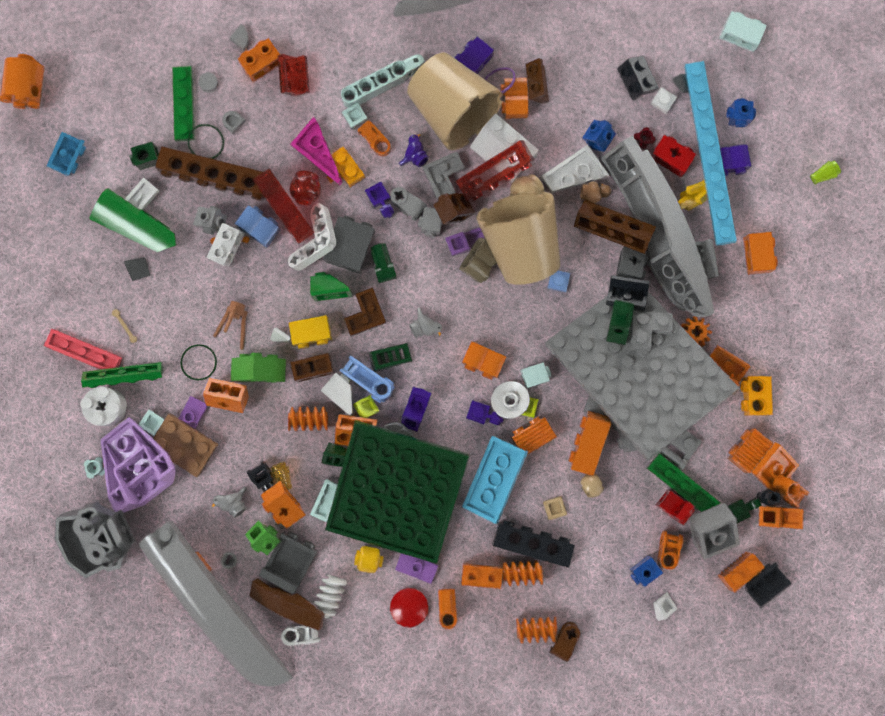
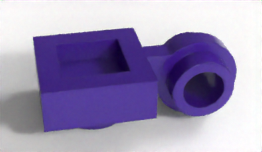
[365,182,394,219]
[466,400,504,426]

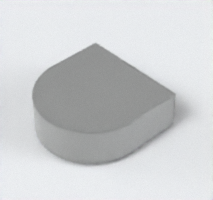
[222,111,246,134]

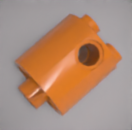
[0,54,45,109]

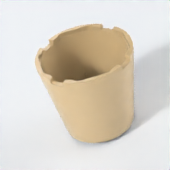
[407,52,503,151]
[477,191,561,285]

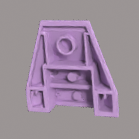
[101,417,176,513]

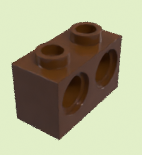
[433,192,476,225]
[290,353,335,383]

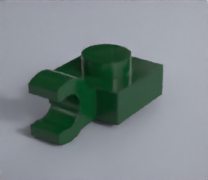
[727,498,762,523]

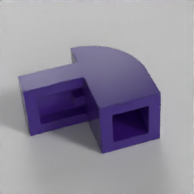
[400,386,431,432]

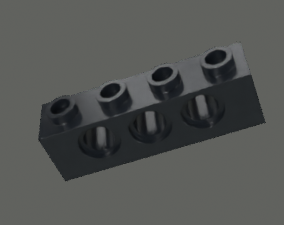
[492,520,575,568]

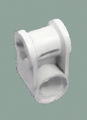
[281,624,321,646]

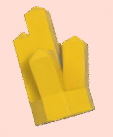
[678,180,708,211]

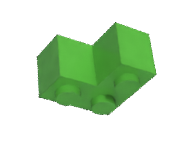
[231,353,286,383]

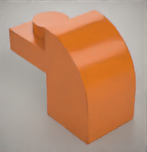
[759,506,804,529]

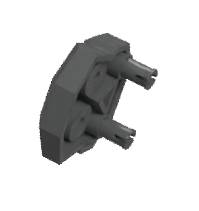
[55,501,136,578]

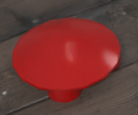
[390,588,429,628]

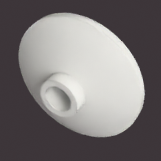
[491,381,530,419]

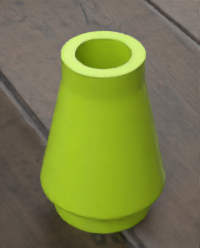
[810,160,841,185]

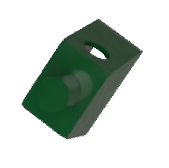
[606,300,634,345]

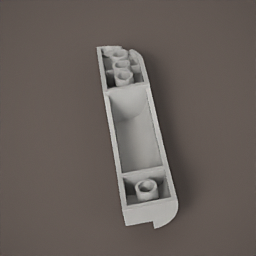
[601,136,714,317]

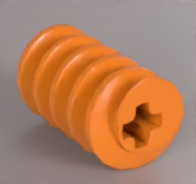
[288,406,328,431]
[502,560,543,587]
[516,616,557,644]

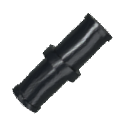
[757,490,781,505]

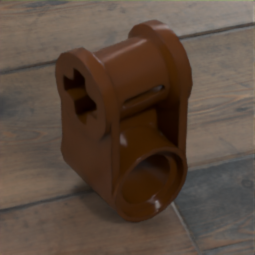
[549,621,581,662]

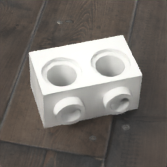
[206,223,245,267]

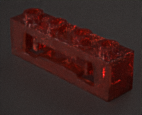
[456,140,535,201]
[252,168,314,244]

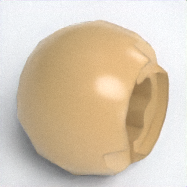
[580,473,604,498]

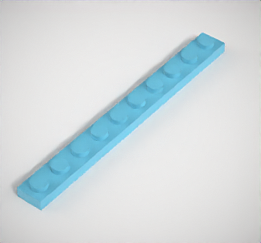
[684,61,737,246]

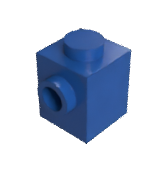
[630,556,663,587]

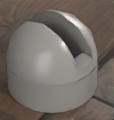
[221,552,237,569]

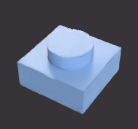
[547,271,570,293]

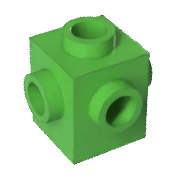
[245,520,281,555]

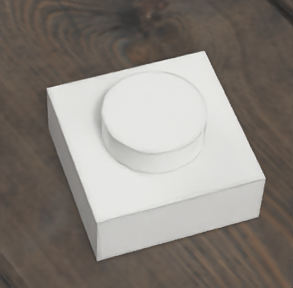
[651,87,677,114]

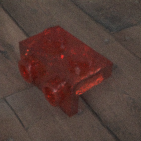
[277,54,310,96]

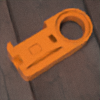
[357,120,391,156]

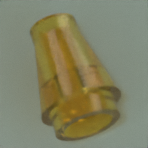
[270,461,293,490]

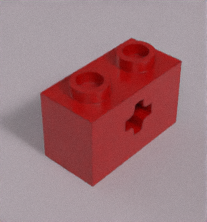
[651,135,697,177]

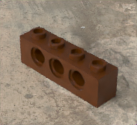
[573,200,656,254]

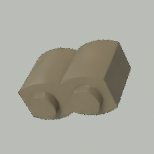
[459,238,497,283]

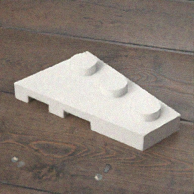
[541,145,609,193]

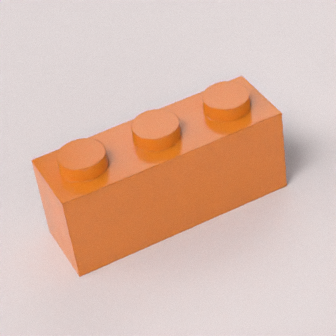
[568,410,611,476]

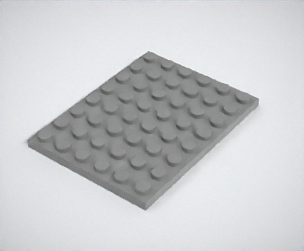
[545,292,739,461]

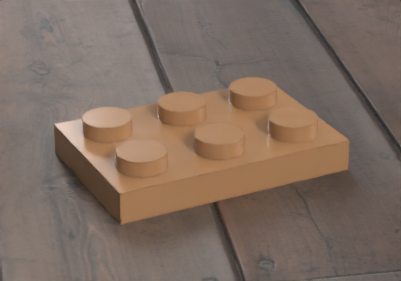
[153,413,218,478]

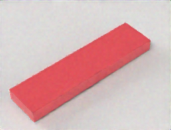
[44,328,122,370]

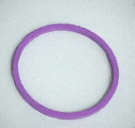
[485,67,516,94]

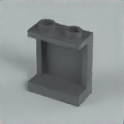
[323,216,375,274]
[259,531,318,594]

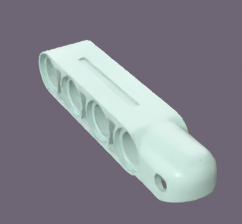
[341,54,426,108]

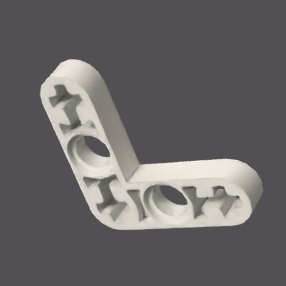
[288,203,336,271]

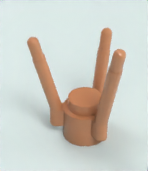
[213,301,248,350]

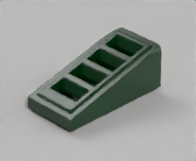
[369,343,412,372]
[321,442,347,467]

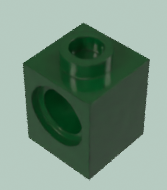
[130,141,159,170]

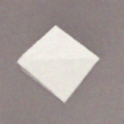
[270,328,292,342]
[653,592,677,621]

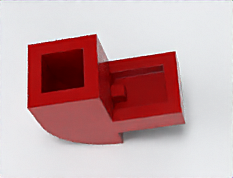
[655,490,695,525]

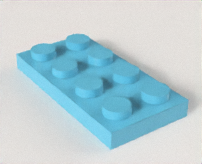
[462,436,528,524]

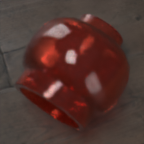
[289,170,321,206]

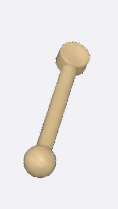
[112,309,137,343]

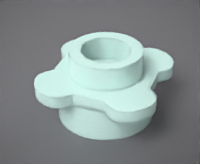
[84,457,105,479]

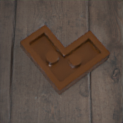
[344,287,387,337]

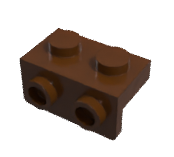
[525,58,549,104]

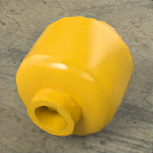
[354,546,384,573]

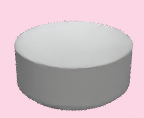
[198,72,218,93]

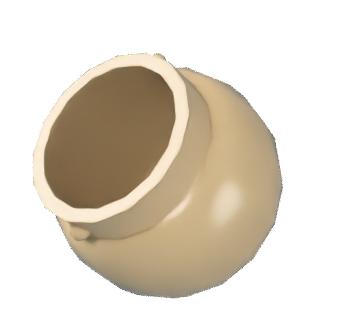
[510,174,544,196]

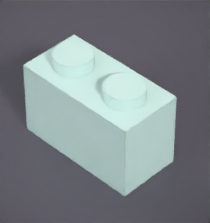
[719,11,767,52]

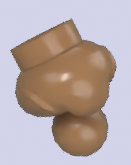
[580,181,611,204]

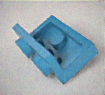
[46,132,86,176]

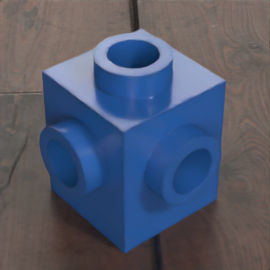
[727,98,756,128]
[582,120,616,152]

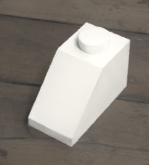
[321,373,354,416]

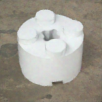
[80,387,127,426]

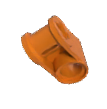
[773,475,809,509]
[657,530,684,570]

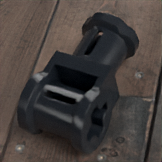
[247,461,275,492]

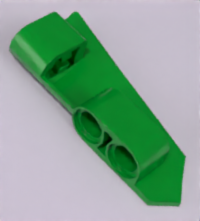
[89,188,176,252]

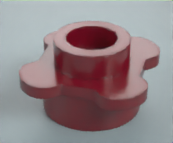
[633,127,656,149]

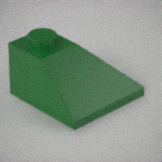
[310,272,353,302]

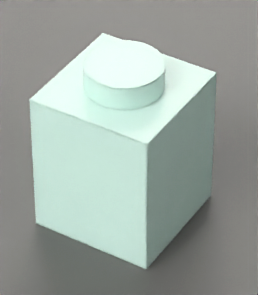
[520,362,551,389]

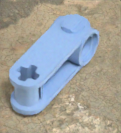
[339,355,395,403]

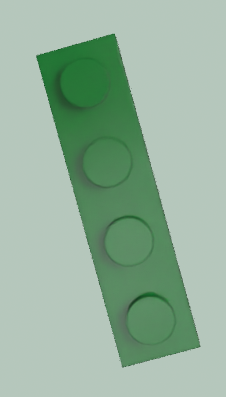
[172,66,194,141]
[81,362,163,388]
[646,453,721,512]

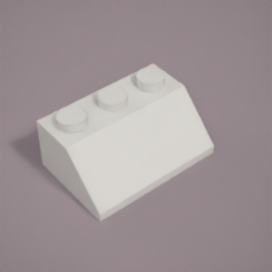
[470,113,538,183]

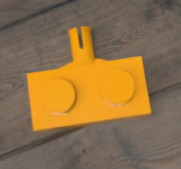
[326,146,365,188]

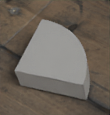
[230,24,249,51]

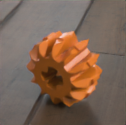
[680,316,712,347]

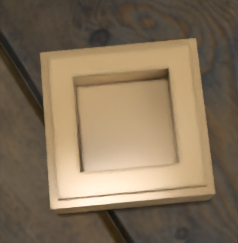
[543,496,567,520]

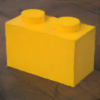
[288,315,332,349]

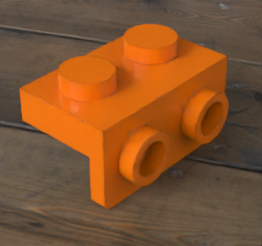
[709,345,750,387]

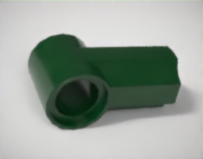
[370,243,397,283]

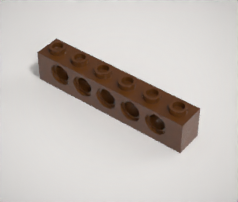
[155,146,274,201]

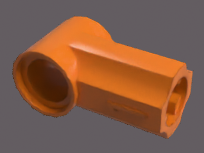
[438,589,457,629]

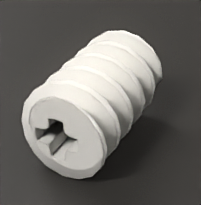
[314,574,347,619]

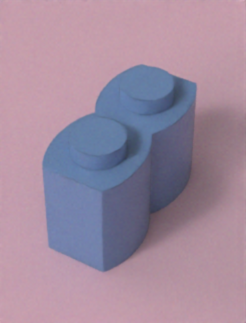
[235,205,280,248]

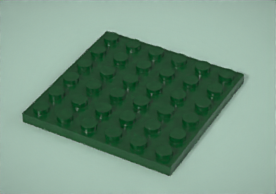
[325,420,470,564]

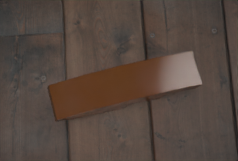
[249,578,325,631]

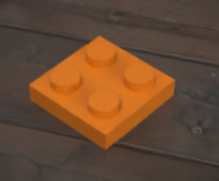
[751,442,799,492]

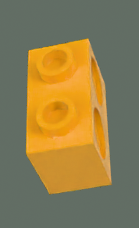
[740,376,773,416]

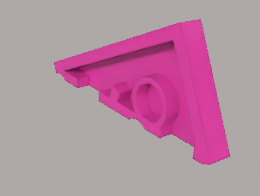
[290,117,343,185]

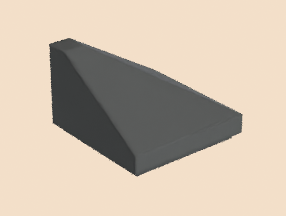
[672,74,689,93]
[124,257,151,281]

